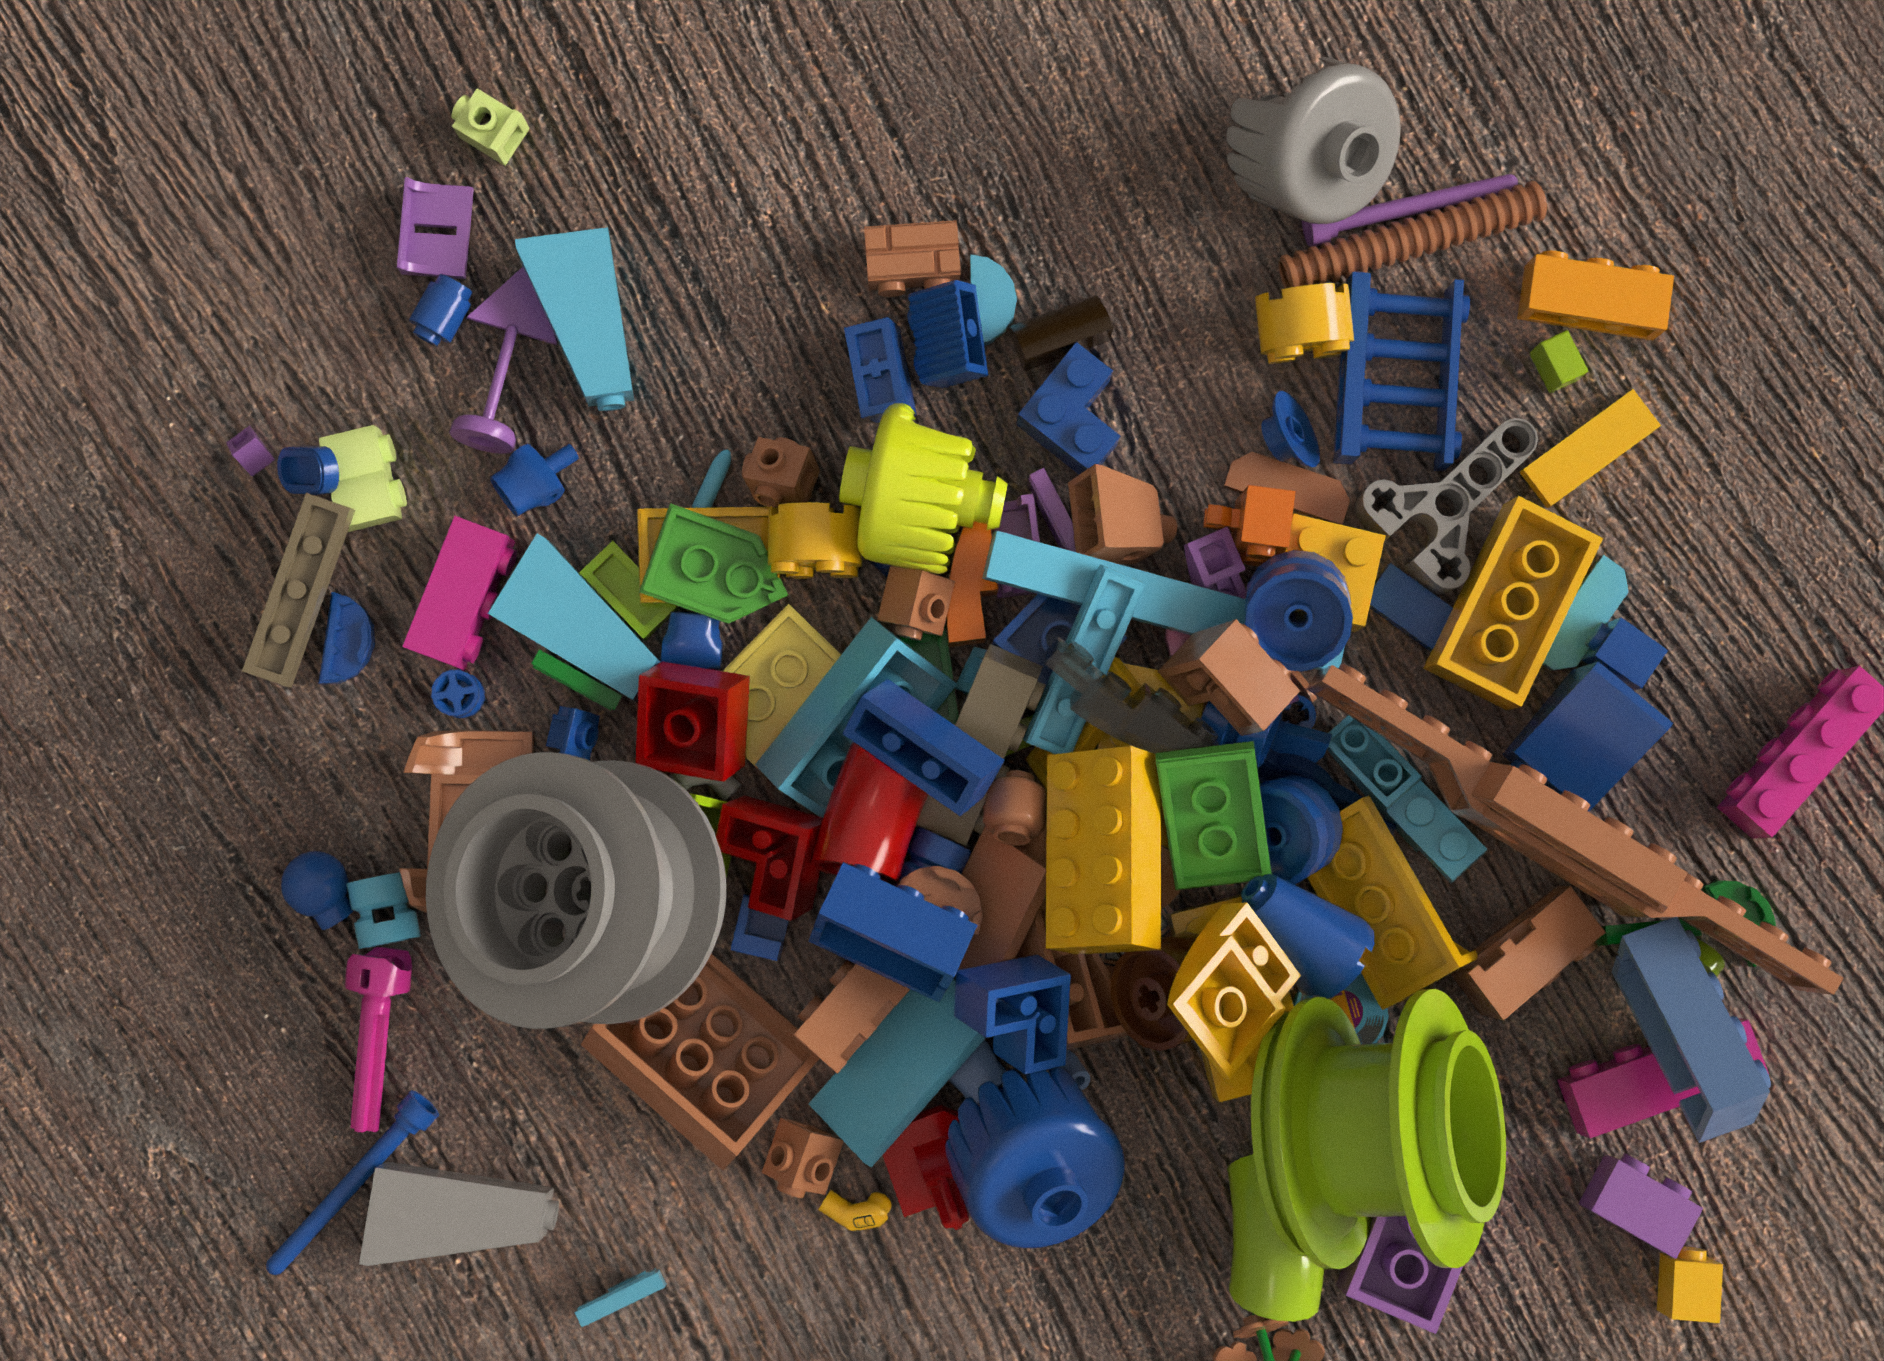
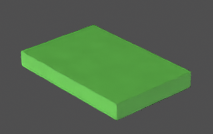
[1156,741,1272,890]

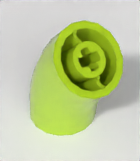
[1227,1154,1324,1322]

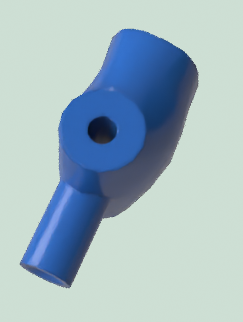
[490,444,579,517]
[661,611,723,670]

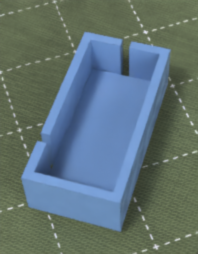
[1612,917,1771,1143]

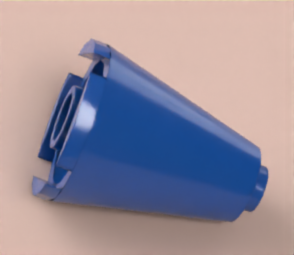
[1241,874,1375,999]

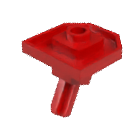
[883,1105,969,1231]

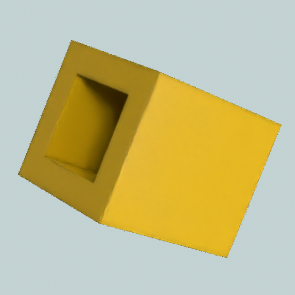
[1657,1246,1723,1323]

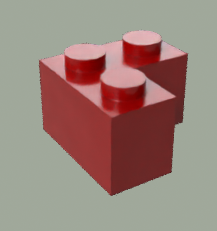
[716,795,822,921]

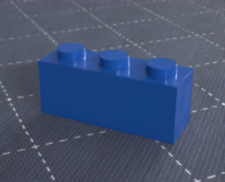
[842,679,1005,816]

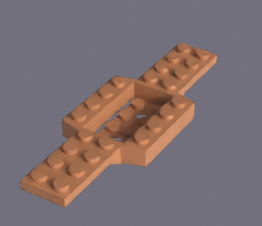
[1306,664,1843,995]

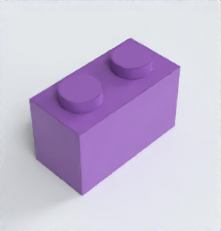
[1578,1153,1703,1259]

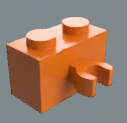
[1203,485,1296,566]

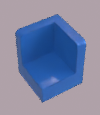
[730,894,789,961]

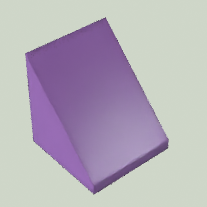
[226,425,275,477]

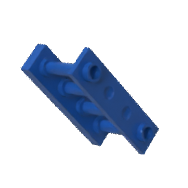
[1333,272,1470,472]

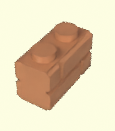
[864,220,961,297]

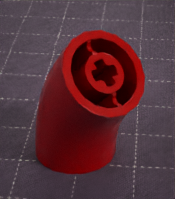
[810,742,929,885]

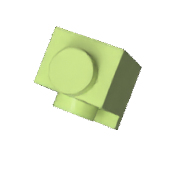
[451,88,530,166]

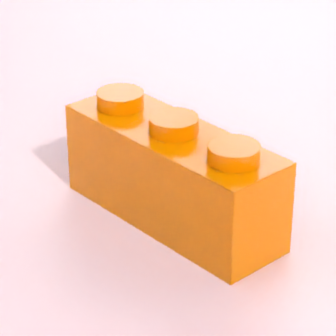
[1517,250,1674,341]

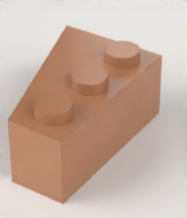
[794,960,910,1074]

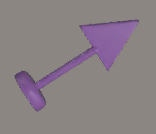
[449,267,557,454]

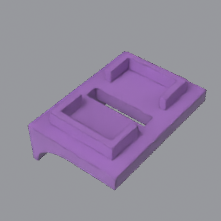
[397,177,474,279]

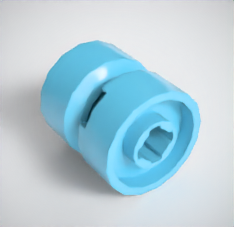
[346,872,421,949]

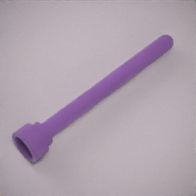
[1302,174,1518,247]

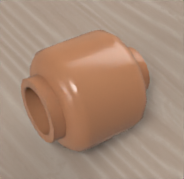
[983,770,1047,846]

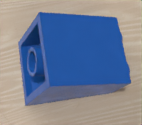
[1502,661,1673,812]

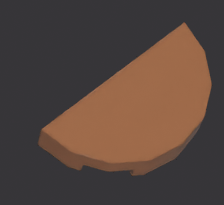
[896,866,983,935]

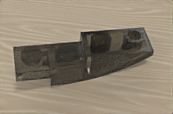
[1045,637,1219,754]

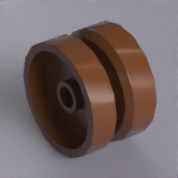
[1111,931,1199,1051]

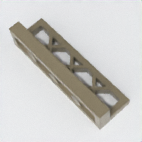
[242,493,355,688]

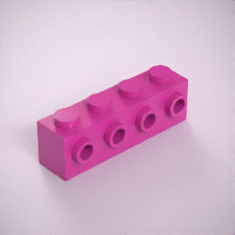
[1717,666,1884,839]

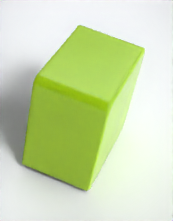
[1530,330,1588,394]

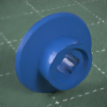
[1261,391,1320,467]

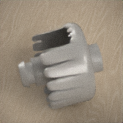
[1226,57,1401,224]

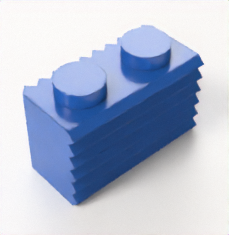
[907,280,988,388]

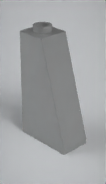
[359,1162,559,1266]

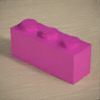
[402,515,517,671]

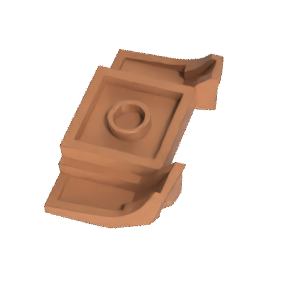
[399,730,535,913]

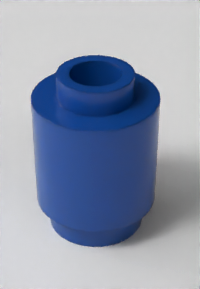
[409,274,473,347]

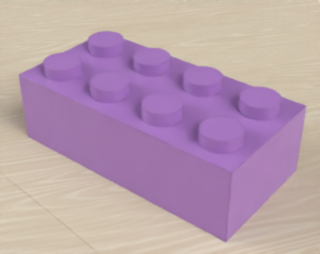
[1336,1151,1508,1334]

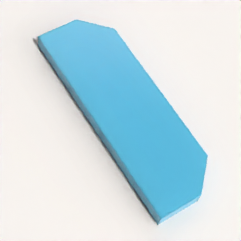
[1542,555,1629,671]

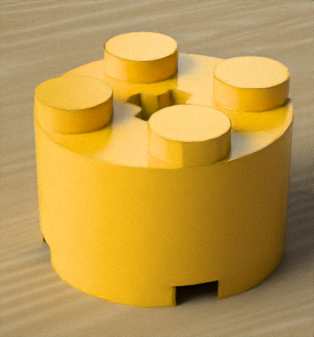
[1255,283,1354,364]
[768,502,862,579]

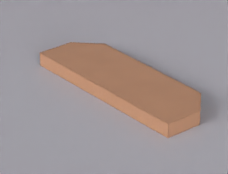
[1223,452,1350,525]

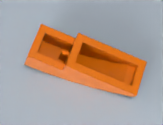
[946,522,998,647]

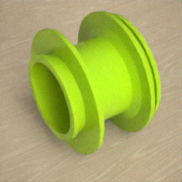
[1251,989,1506,1269]

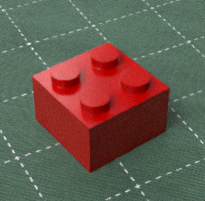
[635,662,750,782]

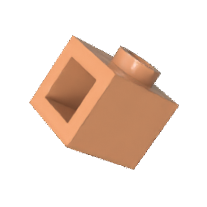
[877,566,955,641]

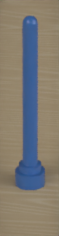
[266,1090,439,1275]

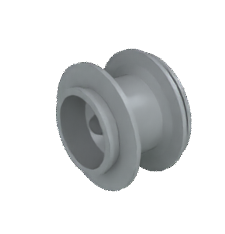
[426,752,726,1029]

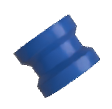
[431,670,485,718]

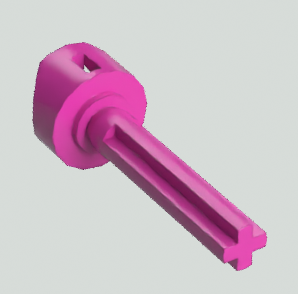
[345,947,412,1133]

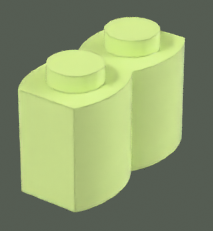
[319,425,407,532]

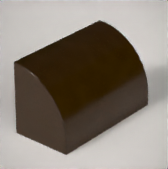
[1008,295,1114,372]

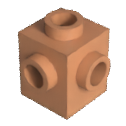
[742,437,820,508]
[761,1118,844,1198]

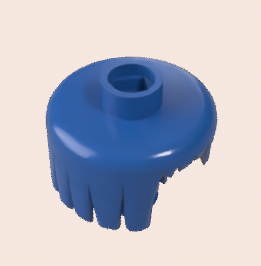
[945,1067,1125,1249]

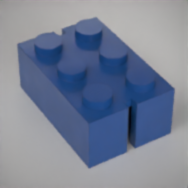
[808,862,978,1003]

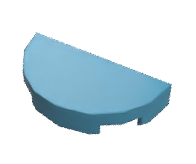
[970,254,1017,346]
[574,1268,667,1327]

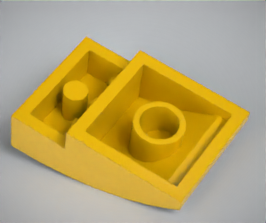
[1167,902,1301,1079]

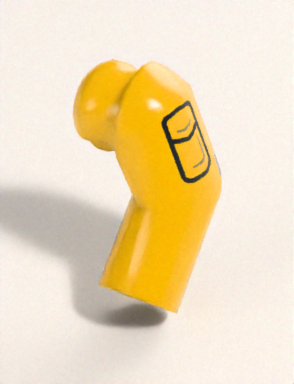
[818,1189,892,1232]

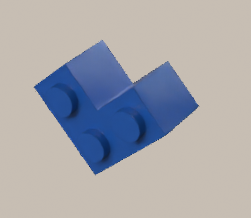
[1016,342,1121,475]
[954,955,1071,1074]

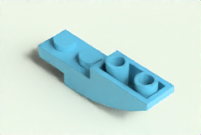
[1327,715,1487,883]

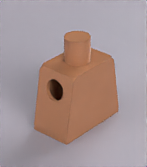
[1068,464,1177,564]

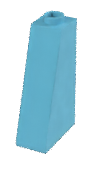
[515,227,634,411]
[488,533,661,703]

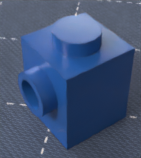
[1582,617,1668,690]

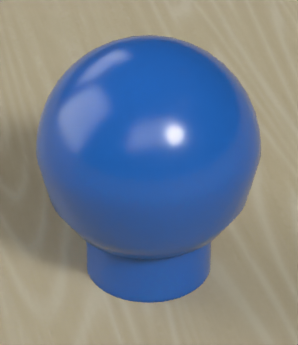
[281,851,353,930]

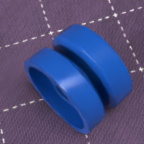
[1245,550,1353,672]
[1260,774,1343,885]

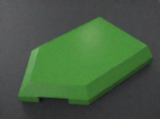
[639,503,788,624]

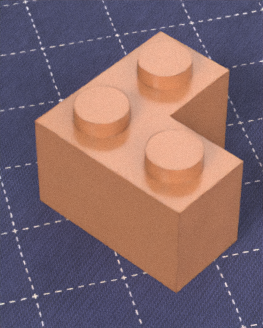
[1157,619,1300,736]

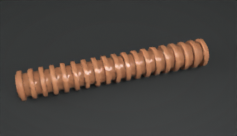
[1279,180,1547,288]

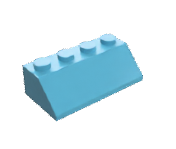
[755,617,957,818]

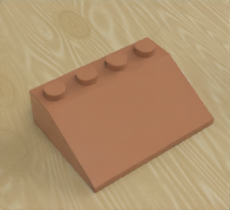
[580,953,820,1170]

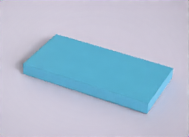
[809,979,985,1167]

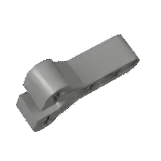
[1354,418,1538,595]

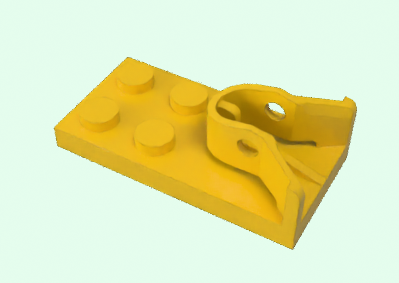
[1307,796,1478,1010]

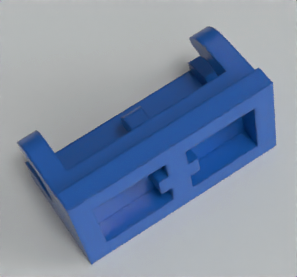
[844,317,917,423]

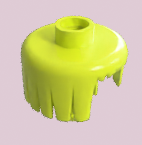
[839,403,1008,574]

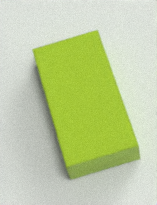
[579,541,679,641]

